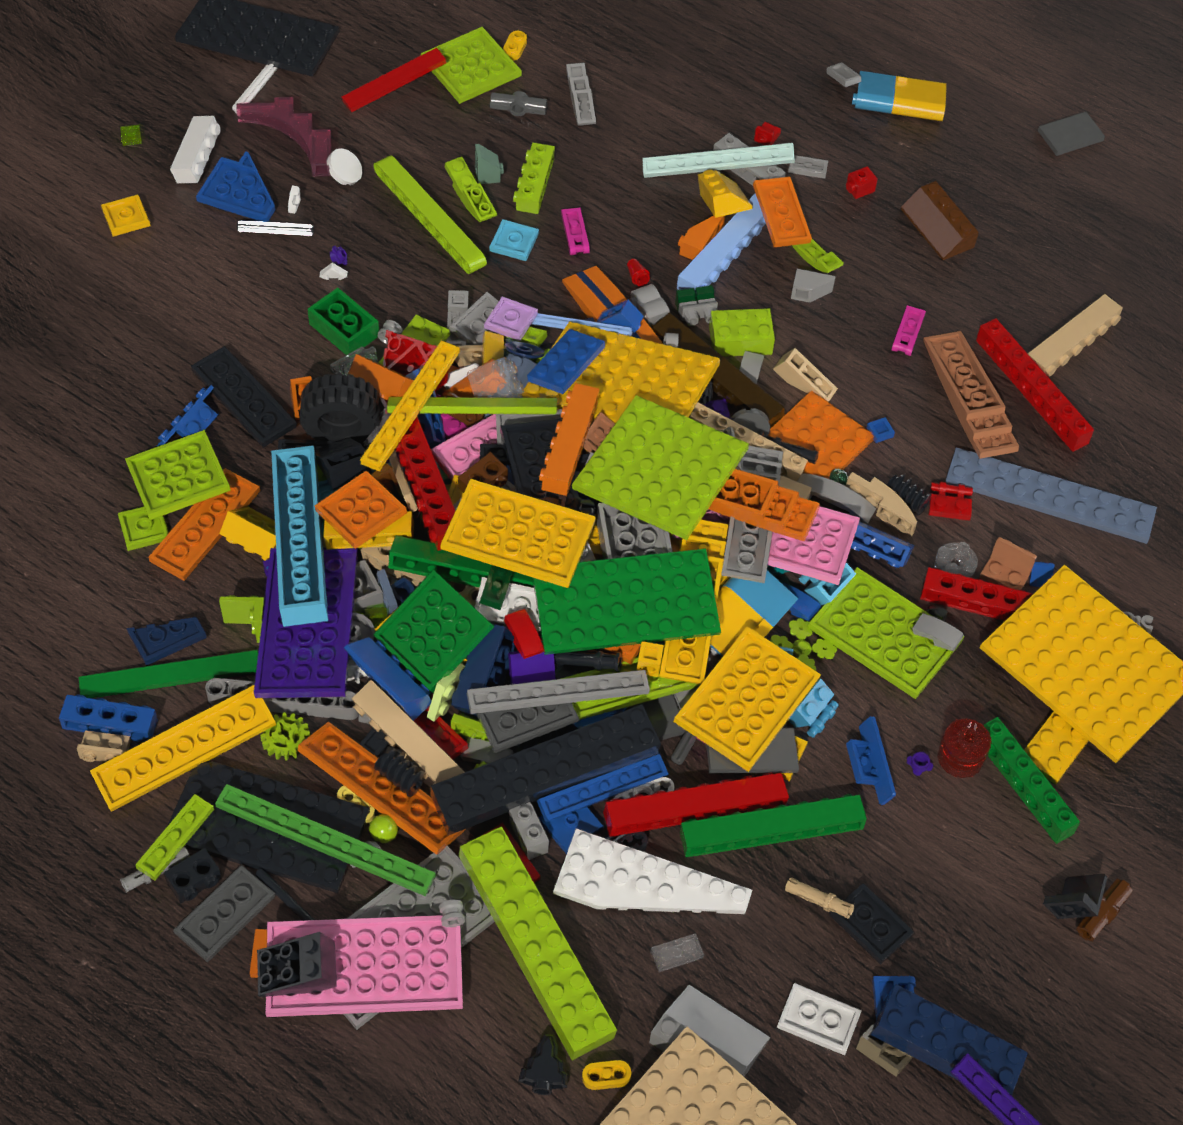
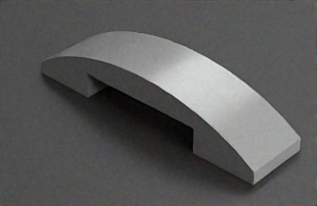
[446,290,468,346]
[797,473,876,525]

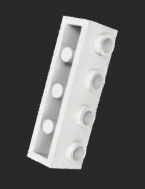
[170,116,220,183]

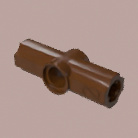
[1076,878,1133,942]

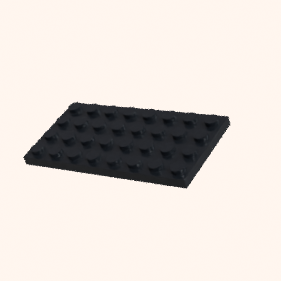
[175,0,339,77]
[166,761,370,893]

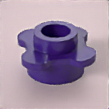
[330,246,348,265]
[906,752,933,776]

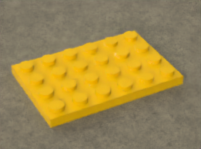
[441,479,596,588]
[673,627,821,772]

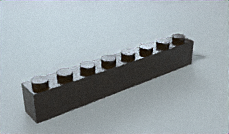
[652,313,785,429]

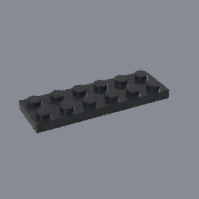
[191,346,297,448]

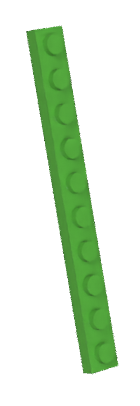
[215,784,436,896]

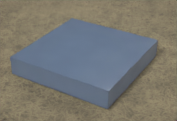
[377,569,398,617]

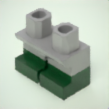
[675,285,718,326]

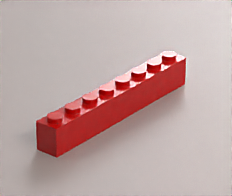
[603,772,789,837]

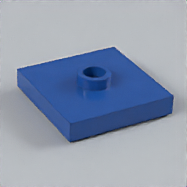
[538,807,603,854]

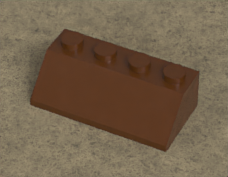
[901,181,979,260]

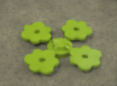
[770,618,837,671]

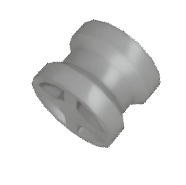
[378,320,403,344]
[439,900,465,927]

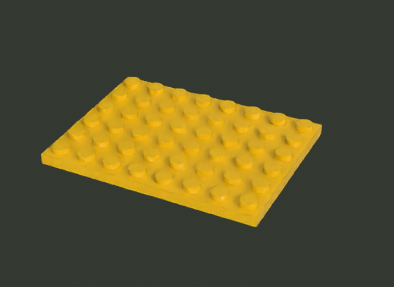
[520,321,720,424]
[980,565,1183,763]

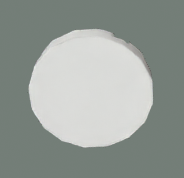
[327,148,362,185]

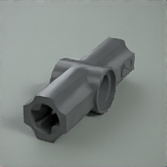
[490,91,547,116]

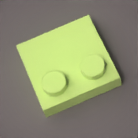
[427,663,465,721]

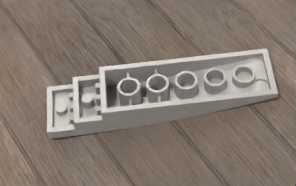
[721,446,783,583]

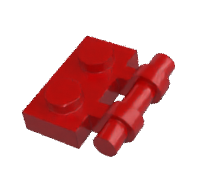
[928,481,973,521]

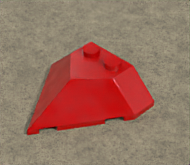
[380,330,449,415]

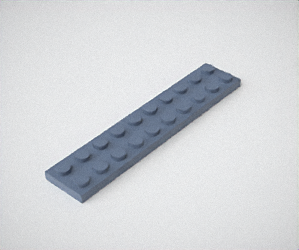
[945,447,1157,544]

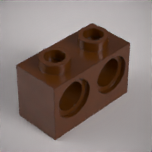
[458,452,508,493]

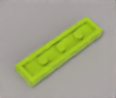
[136,794,214,881]

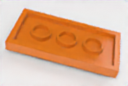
[753,177,812,247]

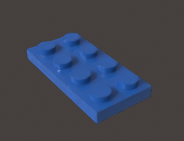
[527,329,605,394]

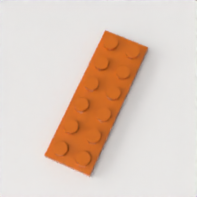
[148,468,260,581]

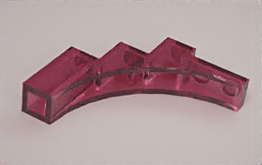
[236,97,332,176]

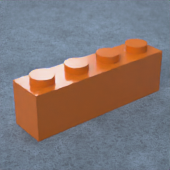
[348,354,414,400]

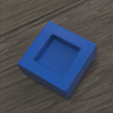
[866,417,895,443]

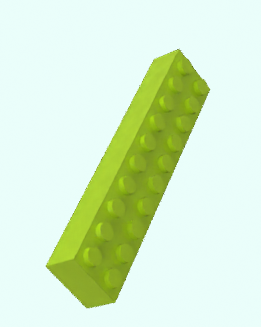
[459,826,617,1060]

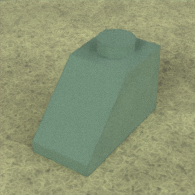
[475,144,504,184]

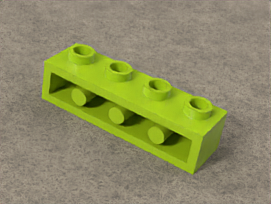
[513,143,555,214]

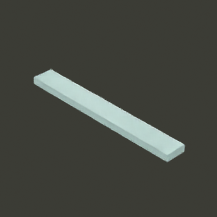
[643,143,795,178]

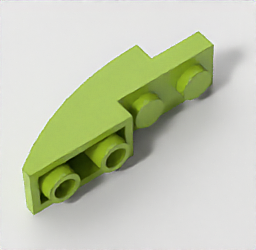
[445,157,497,222]

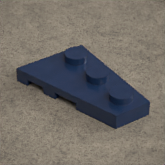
[126,617,207,666]

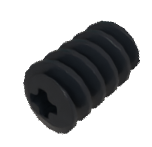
[887,474,932,516]
[374,749,425,797]

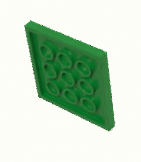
[373,570,495,693]

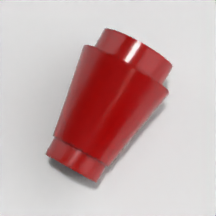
[627,259,650,286]

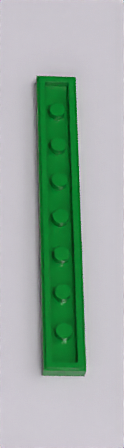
[79,650,258,698]

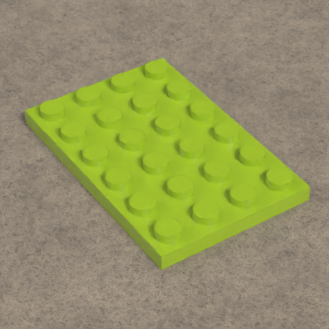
[808,567,965,699]

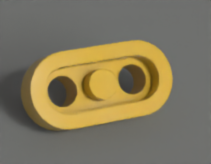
[503,30,527,61]
[582,1060,631,1090]

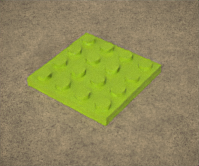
[421,27,522,104]
[125,430,231,520]

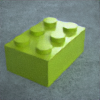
[709,309,775,357]

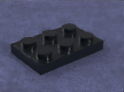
[830,883,914,965]

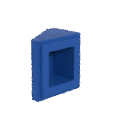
[1029,562,1055,587]

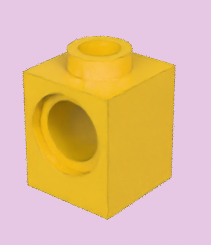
[637,641,664,677]

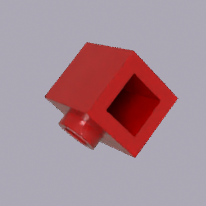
[846,166,877,199]

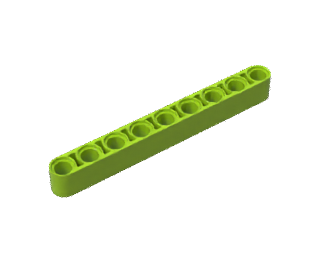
[373,155,487,274]

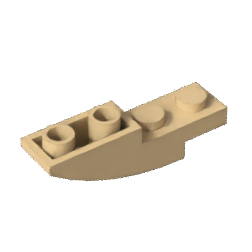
[846,472,917,536]

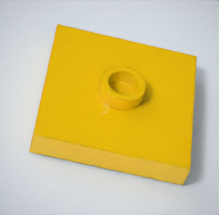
[101,195,150,236]

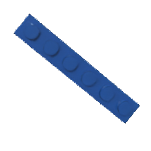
[537,754,669,822]

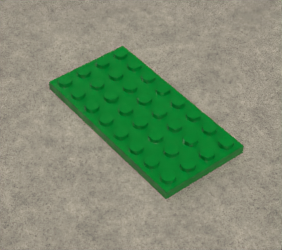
[532,549,721,655]

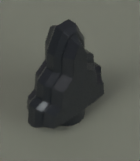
[518,1034,568,1095]

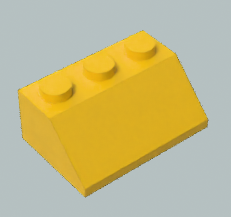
[698,170,752,218]
[220,507,276,561]

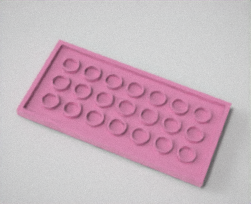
[672,507,860,585]
[266,915,463,1017]

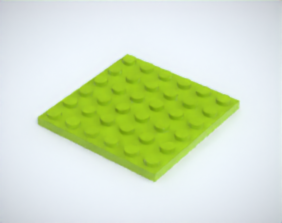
[572,395,749,540]

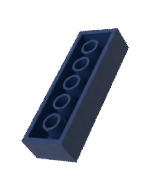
[870,984,1028,1095]

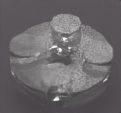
[934,542,978,578]

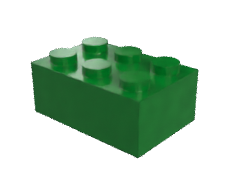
[308,287,379,358]

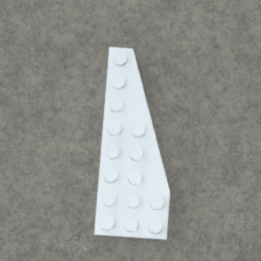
[553,829,752,914]

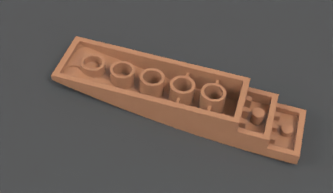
[923,331,1019,459]

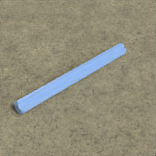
[532,313,633,336]

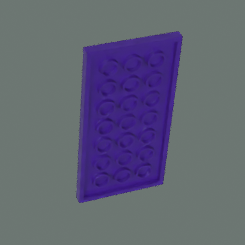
[254,547,358,698]

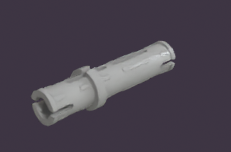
[120,847,190,893]

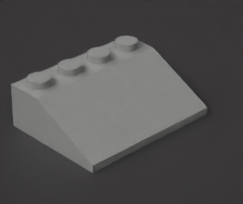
[595,503,672,560]
[649,985,770,1077]

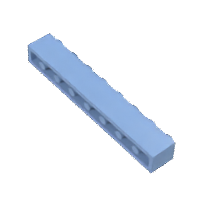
[677,193,766,291]

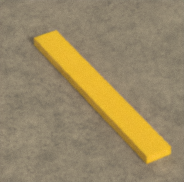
[360,340,460,471]

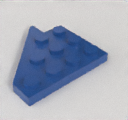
[196,151,275,222]

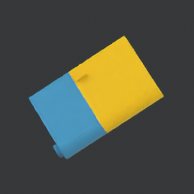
[852,71,946,121]
[710,571,798,657]

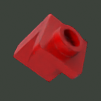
[754,122,781,146]

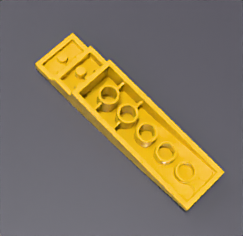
[659,520,729,685]

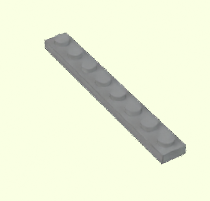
[467,670,650,714]

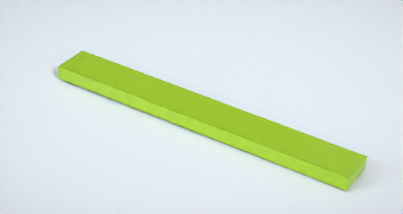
[387,397,557,414]

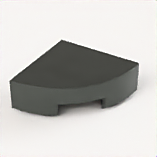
[926,606,948,622]

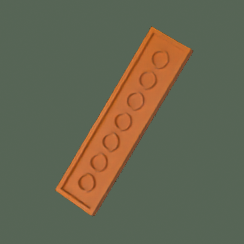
[297,721,466,855]

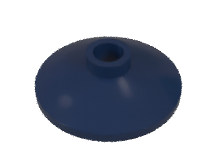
[505,341,545,359]

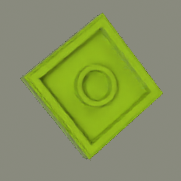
[118,507,168,551]

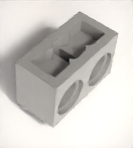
[509,802,549,860]

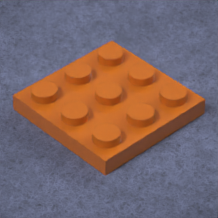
[315,471,407,549]

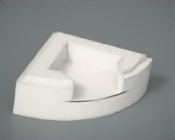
[288,185,301,214]
[319,263,348,280]

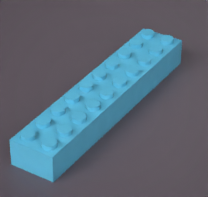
[271,445,328,627]

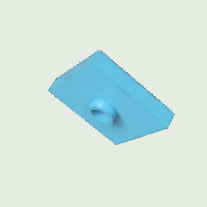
[490,219,539,261]

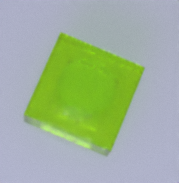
[120,125,142,146]

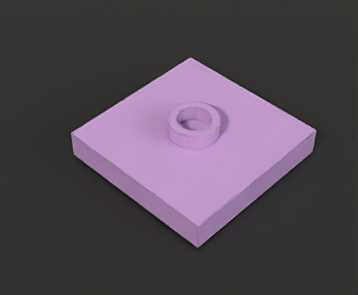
[484,297,538,341]

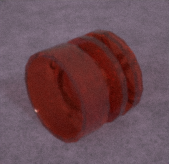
[938,718,991,778]

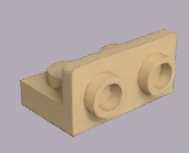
[77,730,131,762]

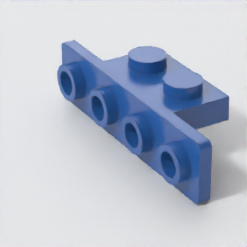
[156,385,218,447]
[846,716,896,805]

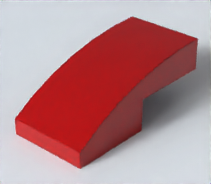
[504,609,544,659]

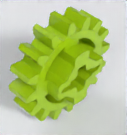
[260,712,310,761]

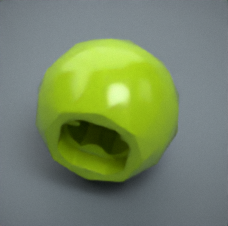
[369,814,398,843]

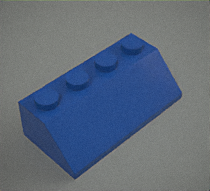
[344,637,432,721]

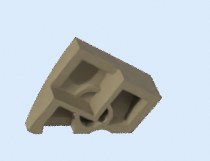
[856,1023,913,1077]

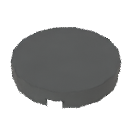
[731,408,770,435]

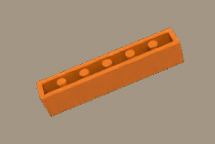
[539,383,600,496]

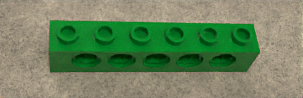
[975,717,1080,844]

